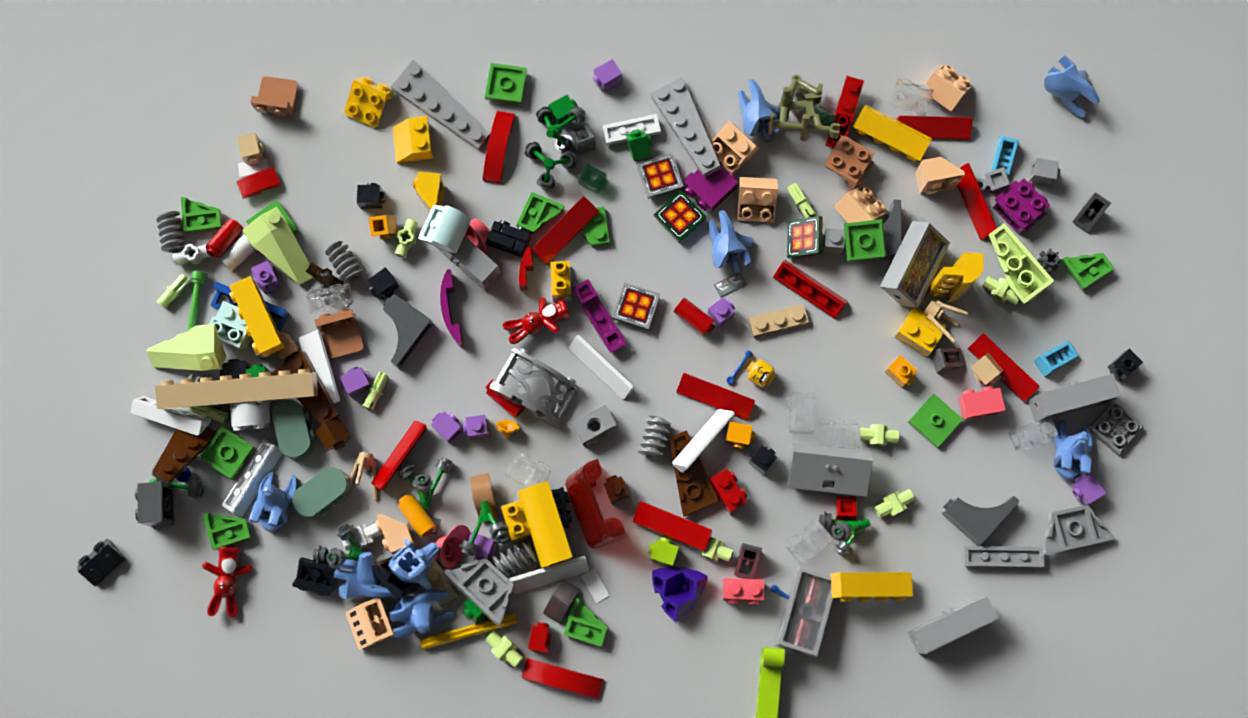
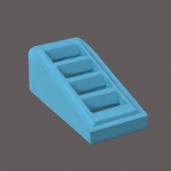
[991,136,1020,177]
[1034,340,1079,376]

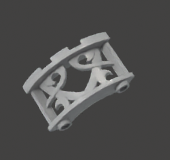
[489,348,580,429]

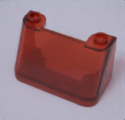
[565,459,626,549]

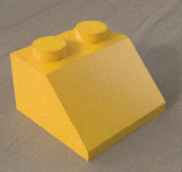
[393,116,434,163]
[413,172,445,212]
[894,307,947,357]

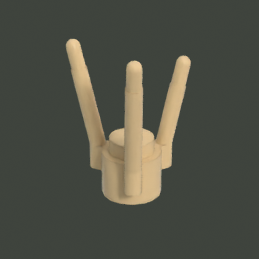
[924,300,969,343]
[349,452,377,501]

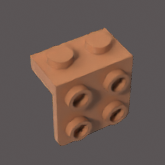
[250,76,298,116]
[825,136,875,190]
[314,308,364,360]

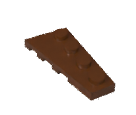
[272,351,341,425]
[152,427,217,485]
[669,430,719,517]

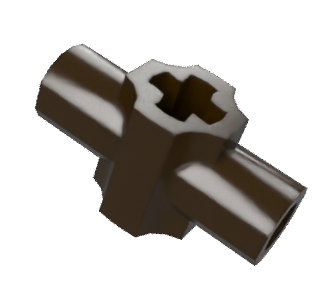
[306,262,344,292]

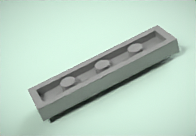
[963,546,1044,567]

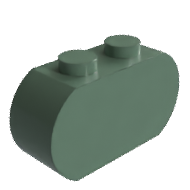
[272,400,316,460]
[292,467,351,518]

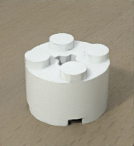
[229,400,272,431]

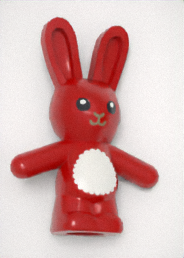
[502,297,570,344]
[202,547,253,618]

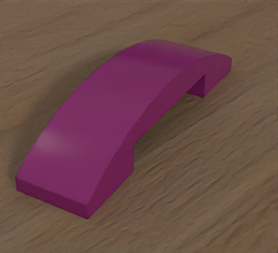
[440,269,463,347]
[572,279,627,354]

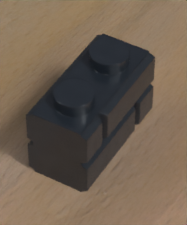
[487,220,531,257]

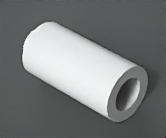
[219,234,256,272]

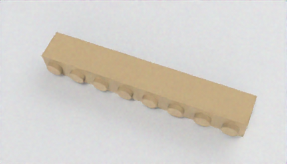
[155,369,318,409]

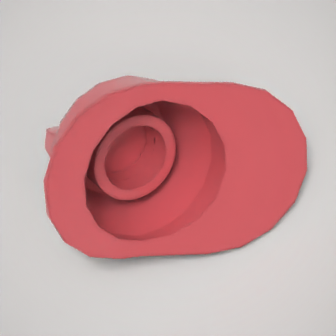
[464,219,490,255]
[435,525,471,569]

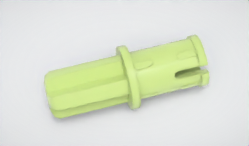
[788,183,816,218]
[157,274,190,309]
[363,372,389,410]
[189,405,229,424]

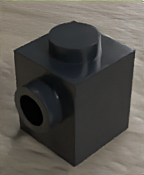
[356,182,386,209]
[367,267,400,299]
[1107,348,1143,381]
[220,359,250,379]
[748,445,777,475]

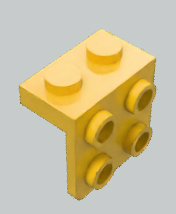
[344,76,395,127]

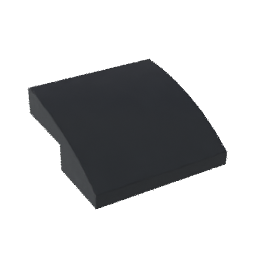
[373,556,420,599]

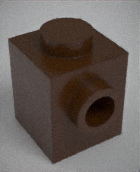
[316,418,351,451]
[603,475,629,504]

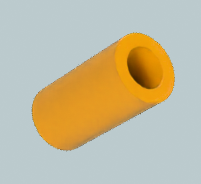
[398,494,436,538]

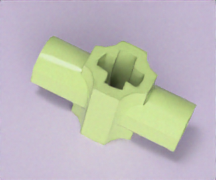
[395,219,418,258]
[982,276,1019,305]
[858,424,899,446]
[874,489,915,518]
[692,537,734,562]
[485,631,523,668]

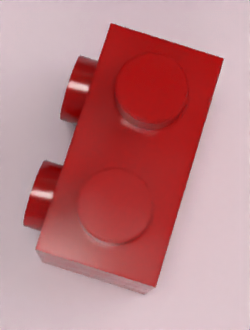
[709,468,748,514]

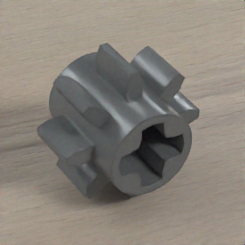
[1037,248,1062,273]

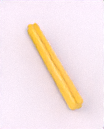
[420,613,517,650]

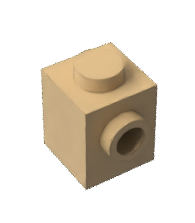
[237,133,265,164]
[970,353,1004,385]

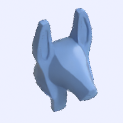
[1044,56,1100,117]
[738,79,781,142]
[709,210,754,274]
[1054,421,1092,480]
[249,471,297,532]
[389,538,441,591]
[334,552,394,599]
[390,590,454,638]

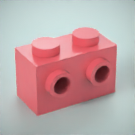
[958,386,1005,421]
[722,578,764,604]

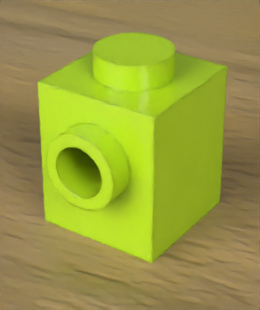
[648,537,679,567]

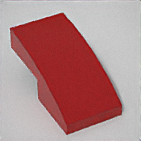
[236,167,280,199]
[519,247,534,290]
[836,497,857,539]

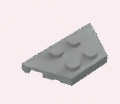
[1042,505,1115,555]
[444,558,514,627]

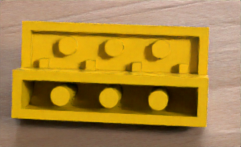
[928,253,984,303]
[517,481,572,568]

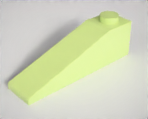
[242,207,314,286]
[989,223,1054,304]
[147,324,226,371]

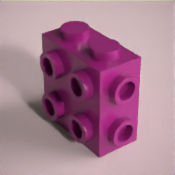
[684,161,738,213]
[992,178,1050,234]

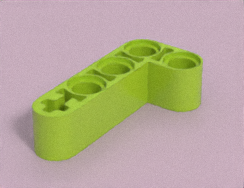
[755,647,785,718]

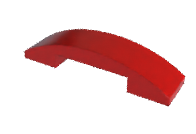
[482,111,515,184]
[521,658,603,699]

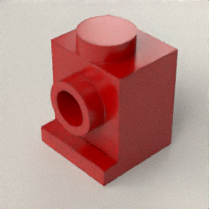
[528,622,552,653]

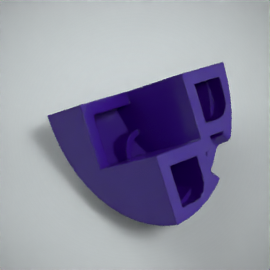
[652,567,708,622]

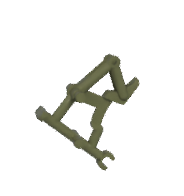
[768,75,840,141]

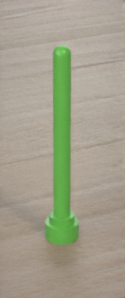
[187,271,207,331]

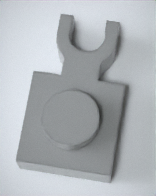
[976,167,1010,192]

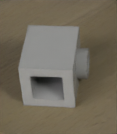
[1029,158,1061,185]
[822,228,845,254]

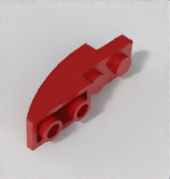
[825,76,864,149]

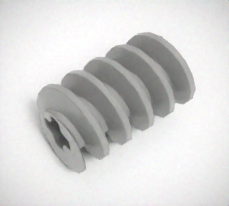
[156,211,185,253]
[325,241,363,283]
[638,415,671,459]
[493,541,538,577]

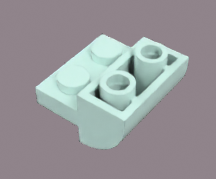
[418,205,472,253]
[209,301,252,349]

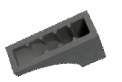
[877,200,901,259]
[383,294,433,369]
[941,496,1020,546]

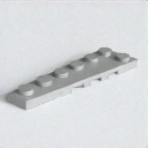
[391,60,490,150]
[650,77,720,178]

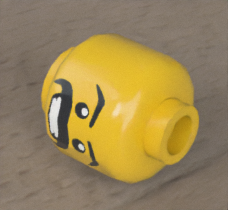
[746,359,776,387]

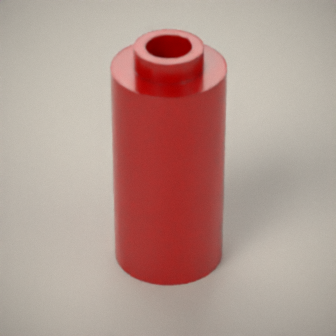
[205,219,243,258]
[673,297,715,336]
[485,379,525,418]

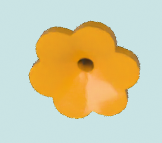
[495,419,520,438]

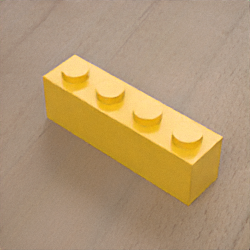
[854,105,932,161]
[229,276,286,358]
[831,572,913,602]

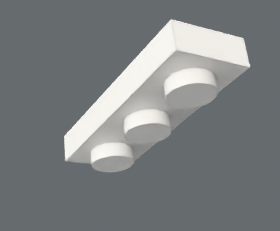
[602,114,661,145]

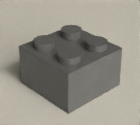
[135,482,174,527]

